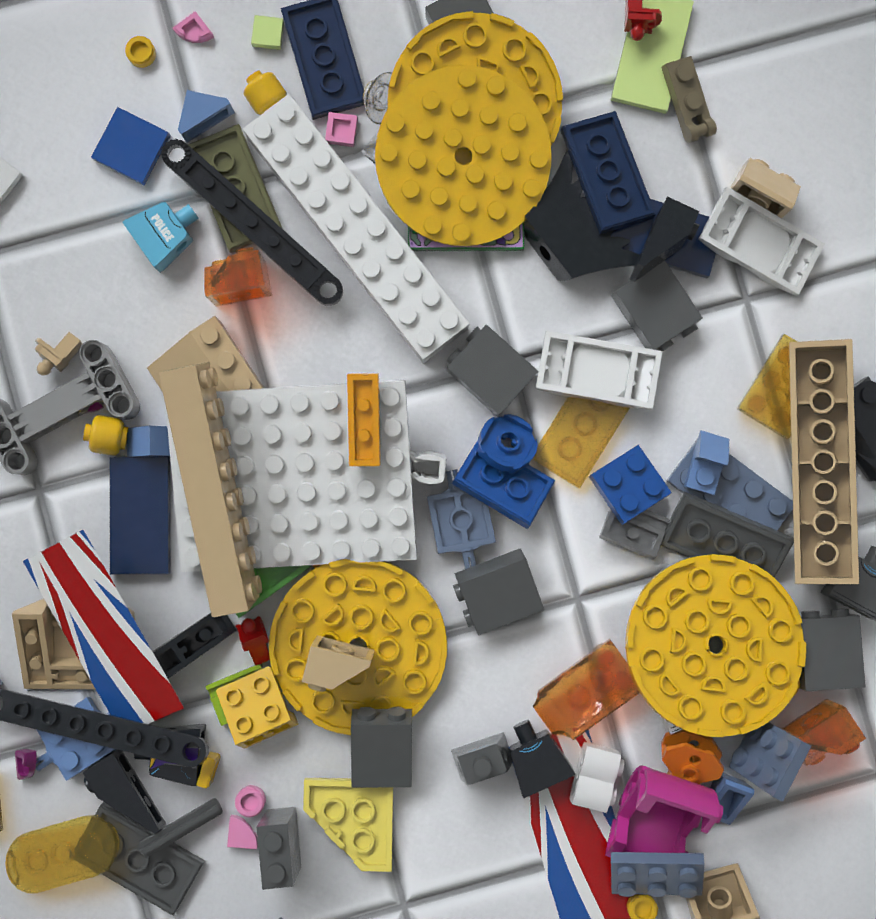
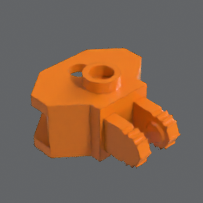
[661,730,724,784]

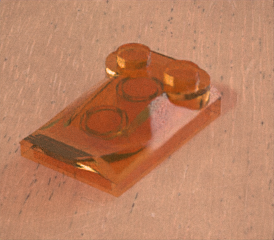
[533,639,639,740]

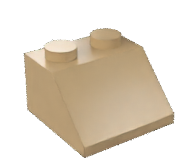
[730,158,801,218]
[302,635,375,691]
[686,863,760,919]

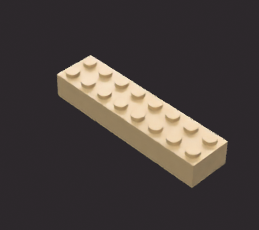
[789,339,859,584]
[159,362,262,617]

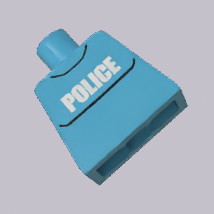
[122,202,199,273]

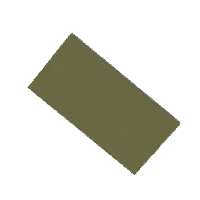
[188,124,282,253]

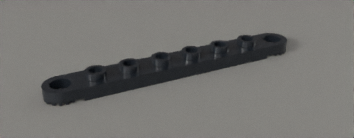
[161,139,343,306]
[0,689,209,767]

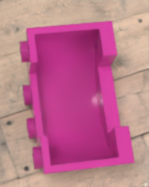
[605,765,723,857]

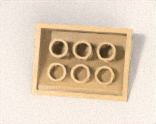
[147,316,264,392]

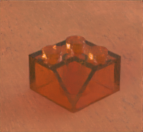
[204,247,273,307]
[782,699,866,766]

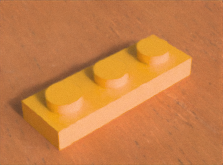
[347,373,381,466]

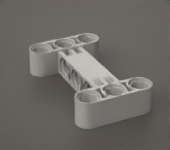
[0,340,140,475]

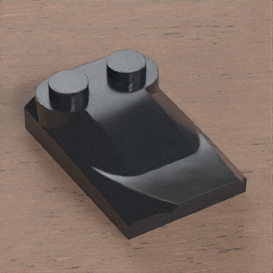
[854,376,876,481]

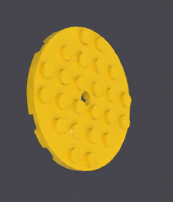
[387,11,563,165]
[375,65,552,246]
[625,554,806,737]
[269,559,447,735]

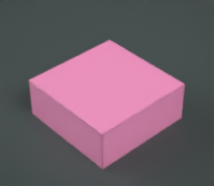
[325,112,358,147]

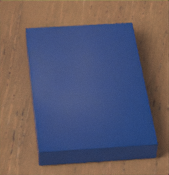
[451,440,555,529]

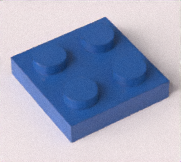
[589,445,672,525]

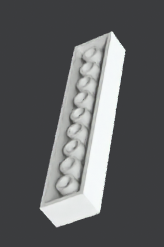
[243,94,470,364]

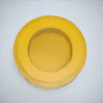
[125,36,156,68]
[627,894,658,919]

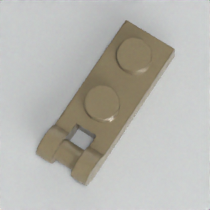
[661,56,717,143]

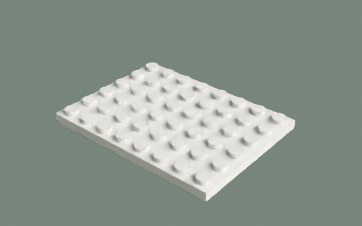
[165,380,417,572]

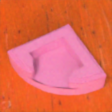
[172,11,214,43]
[227,815,258,849]

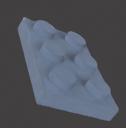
[729,722,811,802]
[611,852,705,898]

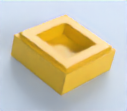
[196,751,221,788]

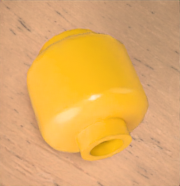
[243,70,287,115]
[83,415,128,456]

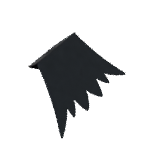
[524,150,640,281]

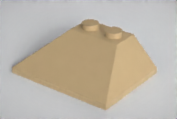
[12,599,135,689]

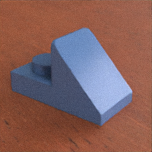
[684,430,730,495]

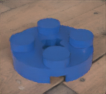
[478,414,538,474]

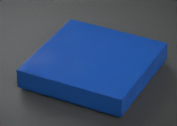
[91,107,171,186]

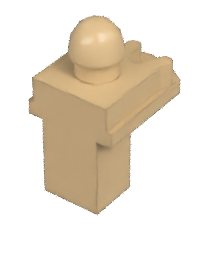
[35,332,82,376]

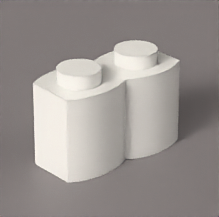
[410,450,447,484]
[569,742,624,813]

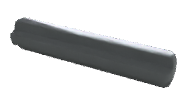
[138,798,223,858]

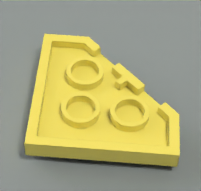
[303,778,393,872]

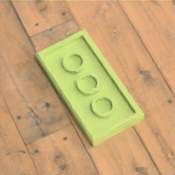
[610,0,694,114]

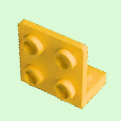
[216,666,299,749]

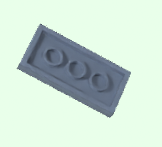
[666,438,793,530]

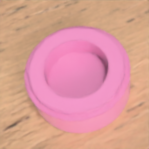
[235,785,266,817]

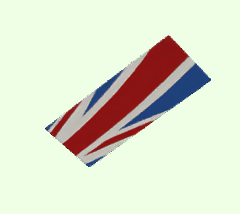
[23,530,184,724]
[509,724,631,919]

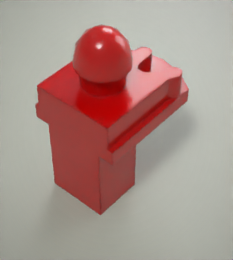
[624,0,662,41]
[235,616,270,666]

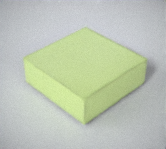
[251,15,284,50]

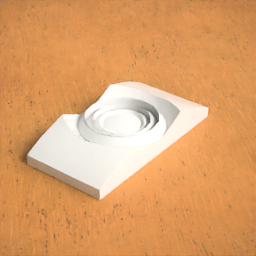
[699,186,825,295]
[535,331,663,410]

